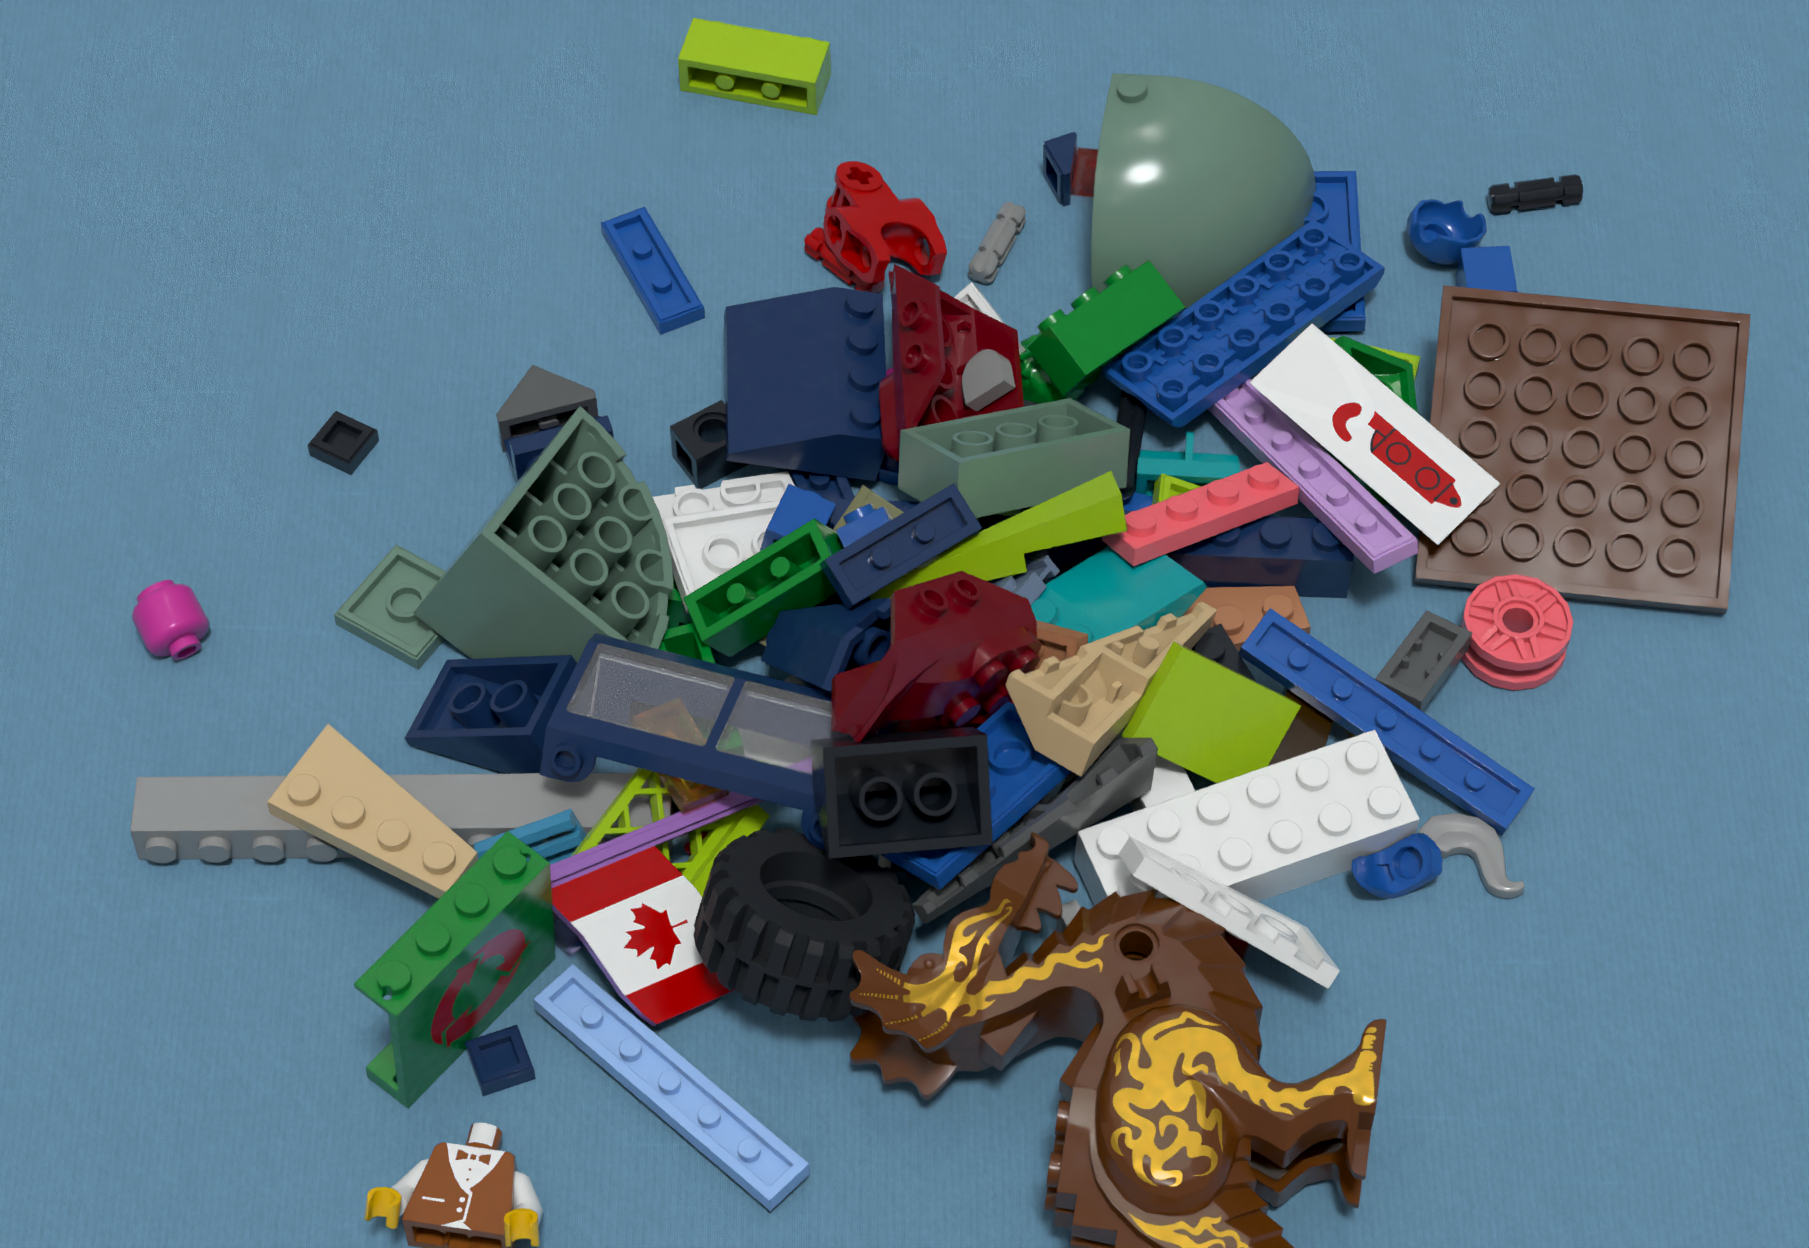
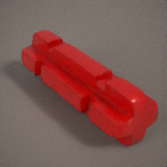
[804,227,885,293]

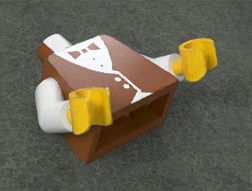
[364,1123,543,1248]

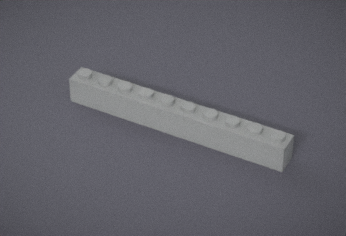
[130,773,675,863]

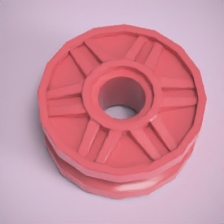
[1461,574,1573,691]

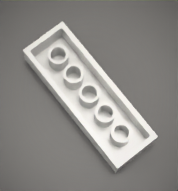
[1074,730,1420,906]

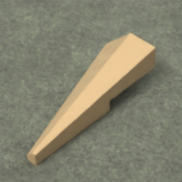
[1006,601,1217,777]

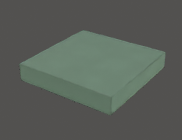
[334,544,446,670]

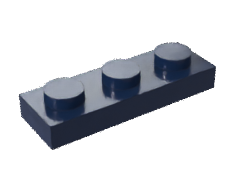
[819,483,982,609]

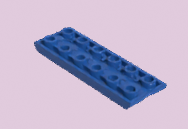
[1102,219,1385,428]

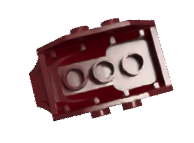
[879,264,1024,462]
[831,571,1042,743]

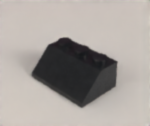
[811,727,993,859]

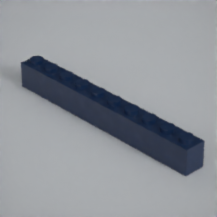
[834,498,1354,598]

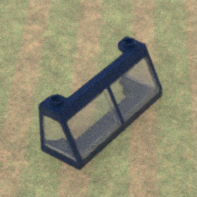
[539,633,899,850]

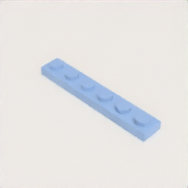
[533,964,810,1211]

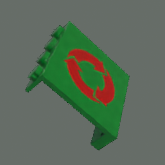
[354,831,556,1109]

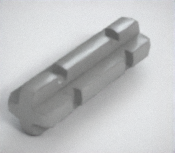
[968,202,1026,284]

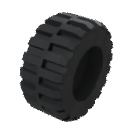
[693,828,915,1022]

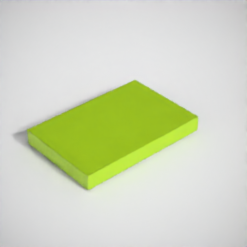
[1121,641,1301,783]

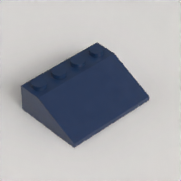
[724,287,887,481]

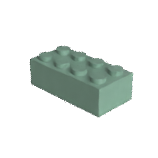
[898,398,1130,520]

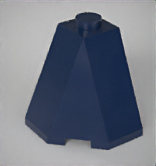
[761,598,891,692]

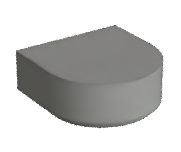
[962,349,1015,412]

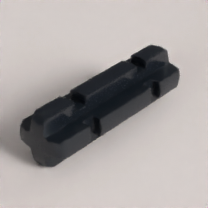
[1487,174,1583,214]

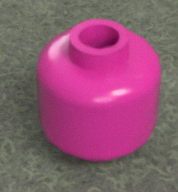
[132,580,209,660]

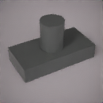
[1375,610,1472,711]

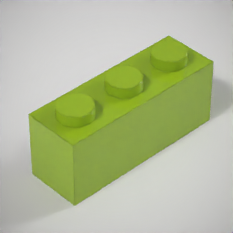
[678,18,831,115]

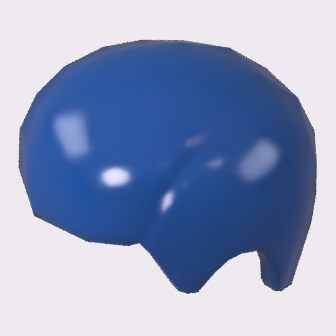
[1406,199,1487,265]

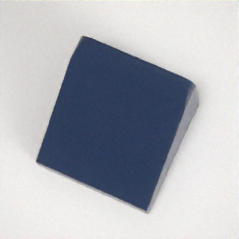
[1043,132,1077,207]

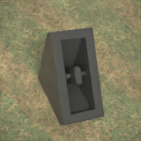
[496,365,598,453]

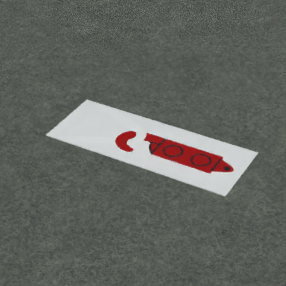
[1249,323,1500,545]

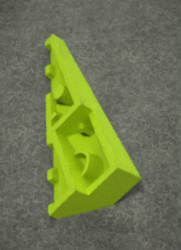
[869,471,1127,600]

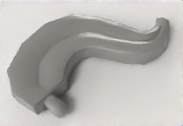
[1418,813,1525,898]

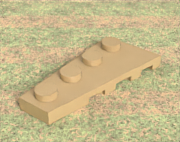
[267,724,479,899]

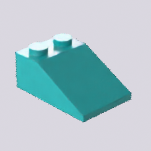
[1031,546,1207,643]

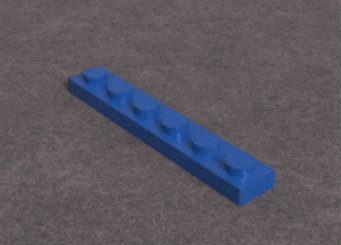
[1238,608,1535,836]

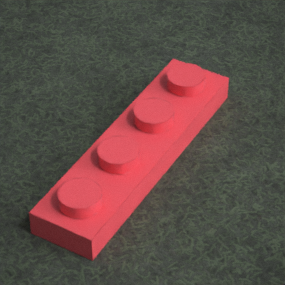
[1102,462,1300,566]

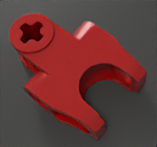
[823,161,947,283]

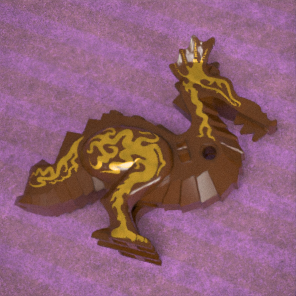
[849,832,1387,1248]

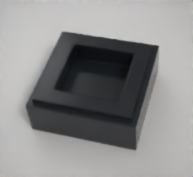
[308,411,379,475]

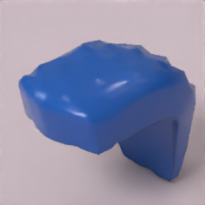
[1352,833,1443,899]

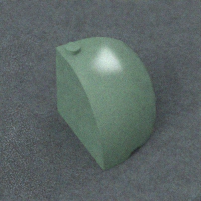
[1091,73,1316,309]
[413,406,673,663]

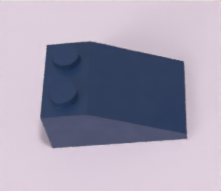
[405,655,584,774]

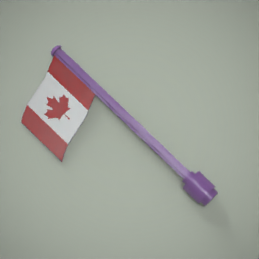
[550,758,812,1026]

